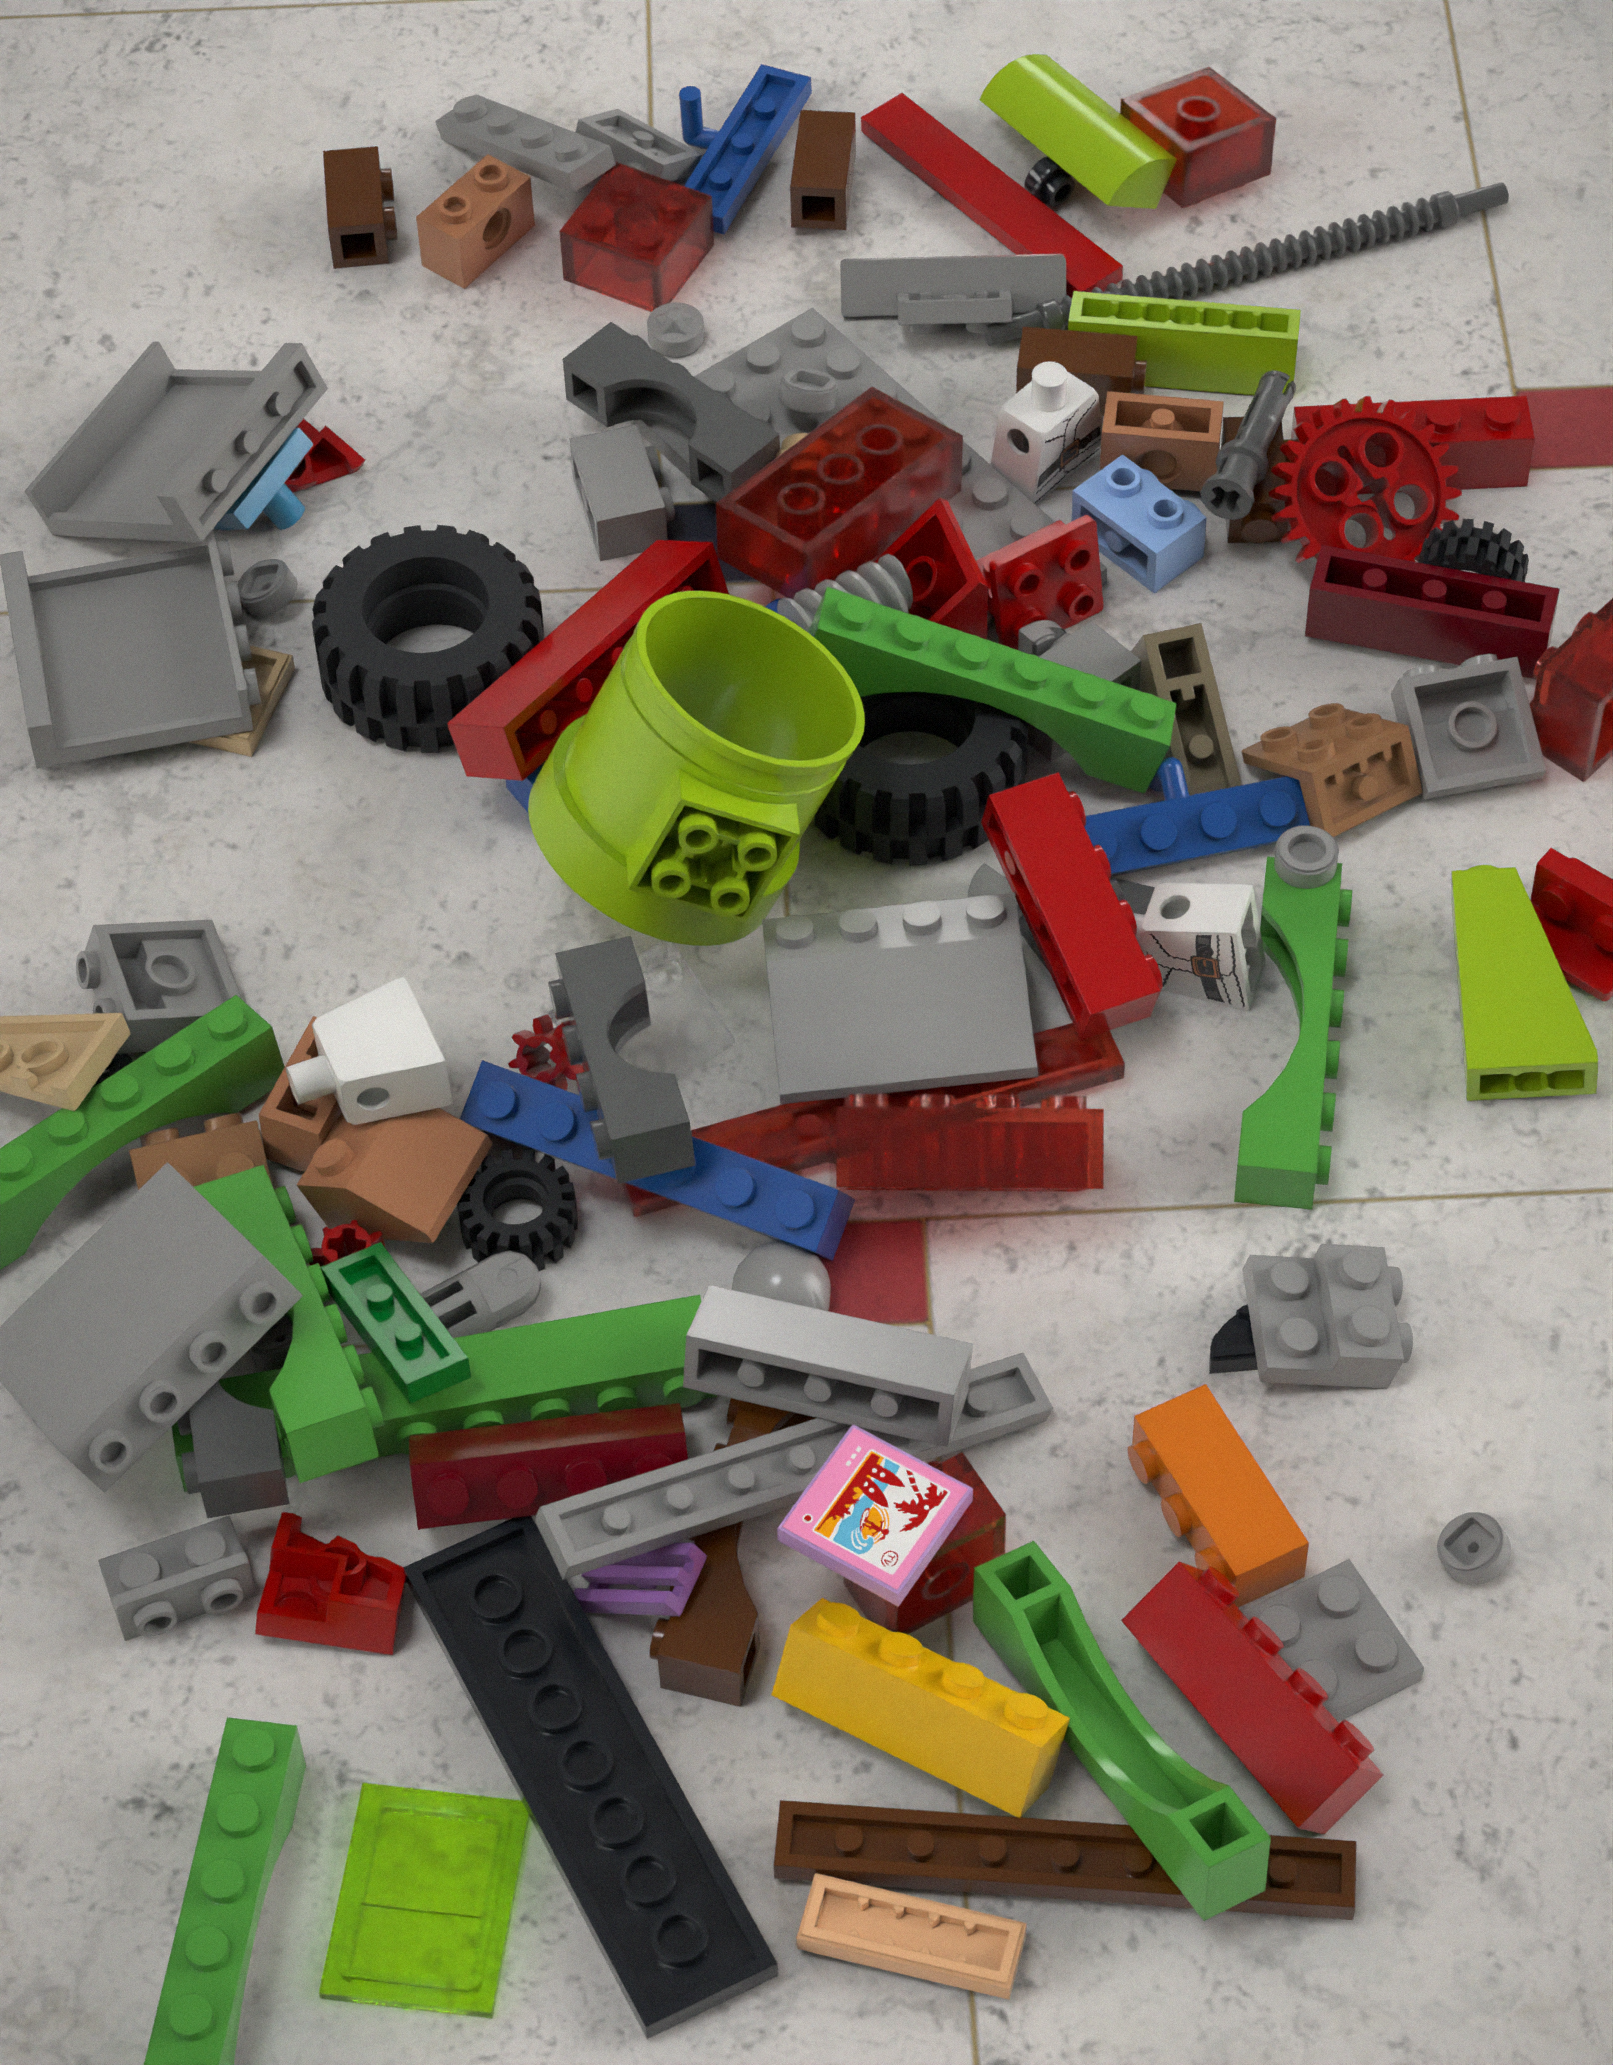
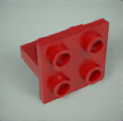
[976,515,1104,650]
[1530,848,1613,1001]

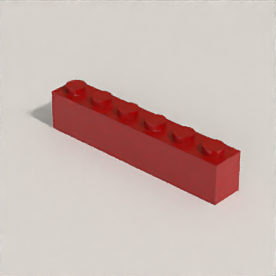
[447,540,729,781]

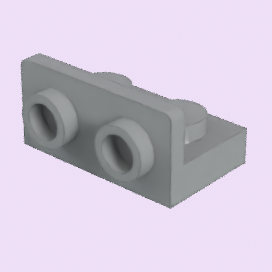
[575,109,702,214]
[98,1515,257,1641]

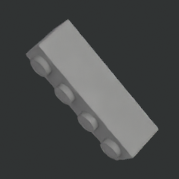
[683,1285,973,1447]

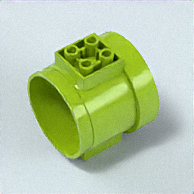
[528,591,865,946]

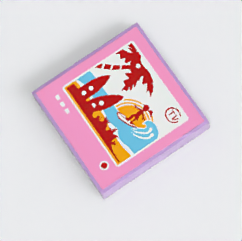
[777,1424,973,1607]

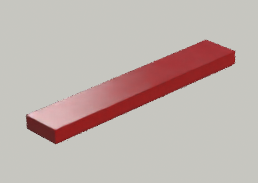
[861,93,1123,298]

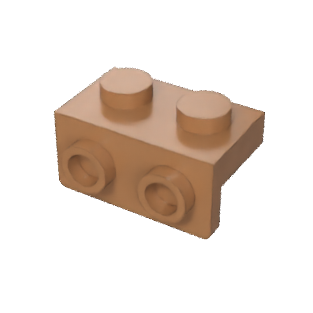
[129,1113,272,1190]

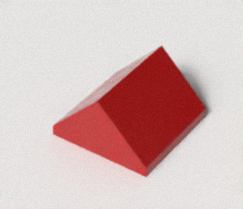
[874,498,988,640]

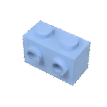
[1071,454,1207,593]

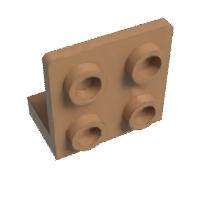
[1241,703,1423,837]

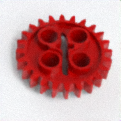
[1268,396,1462,564]

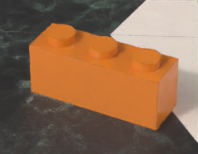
[1127,1384,1309,1608]

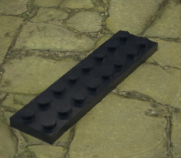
[403,1516,778,2039]

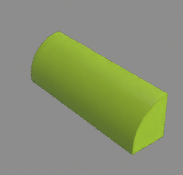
[979,54,1177,209]
[1068,291,1301,395]

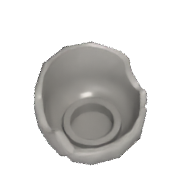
[732,1240,831,1311]

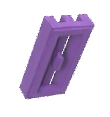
[573,1542,707,1616]

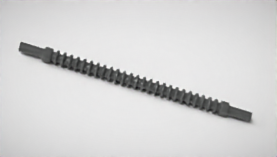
[984,182,1509,346]

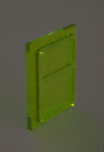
[319,1783,530,2019]

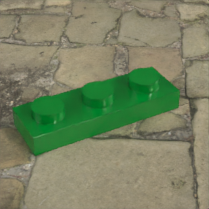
[320,1242,471,1404]

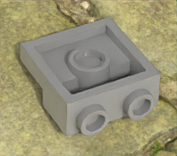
[1391,654,1546,800]
[76,919,242,1054]
[1242,1244,1413,1389]

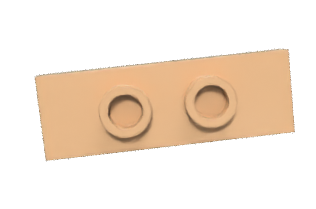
[796,1873,1027,2000]

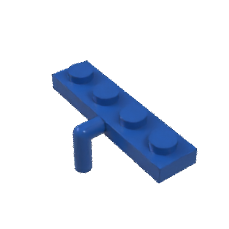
[672,64,812,235]
[1085,757,1310,877]

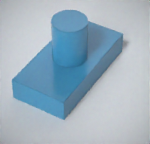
[214,428,313,530]

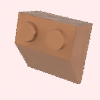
[296,1108,493,1243]

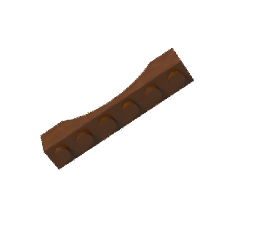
[649,1398,817,1707]

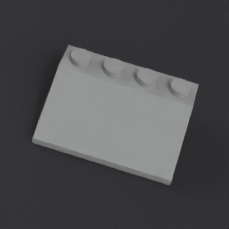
[762,893,1038,1104]

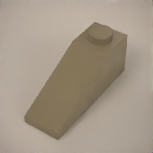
[1131,623,1242,795]

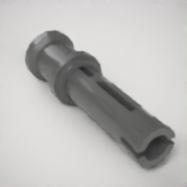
[1201,370,1296,520]

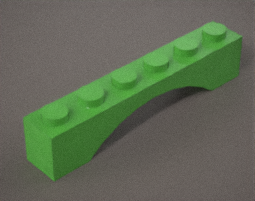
[808,587,1176,794]
[1234,856,1353,1210]
[0,995,285,1270]
[194,1165,384,1483]
[973,1541,1271,1921]
[144,1717,306,2065]

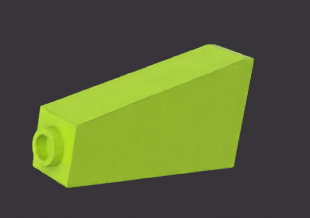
[1451,865,1598,1101]

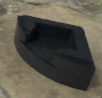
[1209,1304,1258,1374]

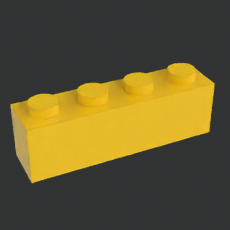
[771,1598,1070,1818]

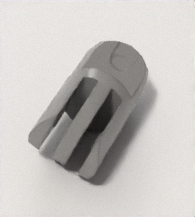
[420,1251,541,1338]

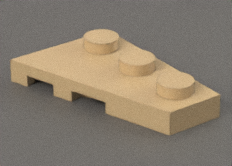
[0,1013,131,1111]

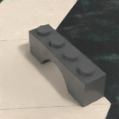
[563,322,781,513]
[548,936,696,1184]
[178,1240,289,1518]

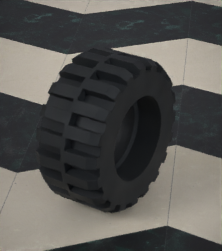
[312,525,545,753]
[813,691,1028,866]

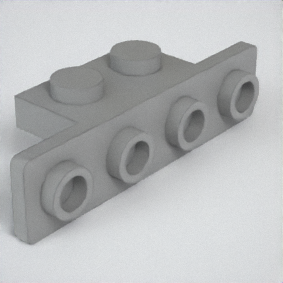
[840,254,1066,334]

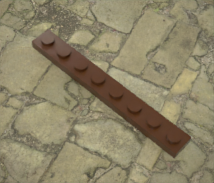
[773,1800,1357,1920]

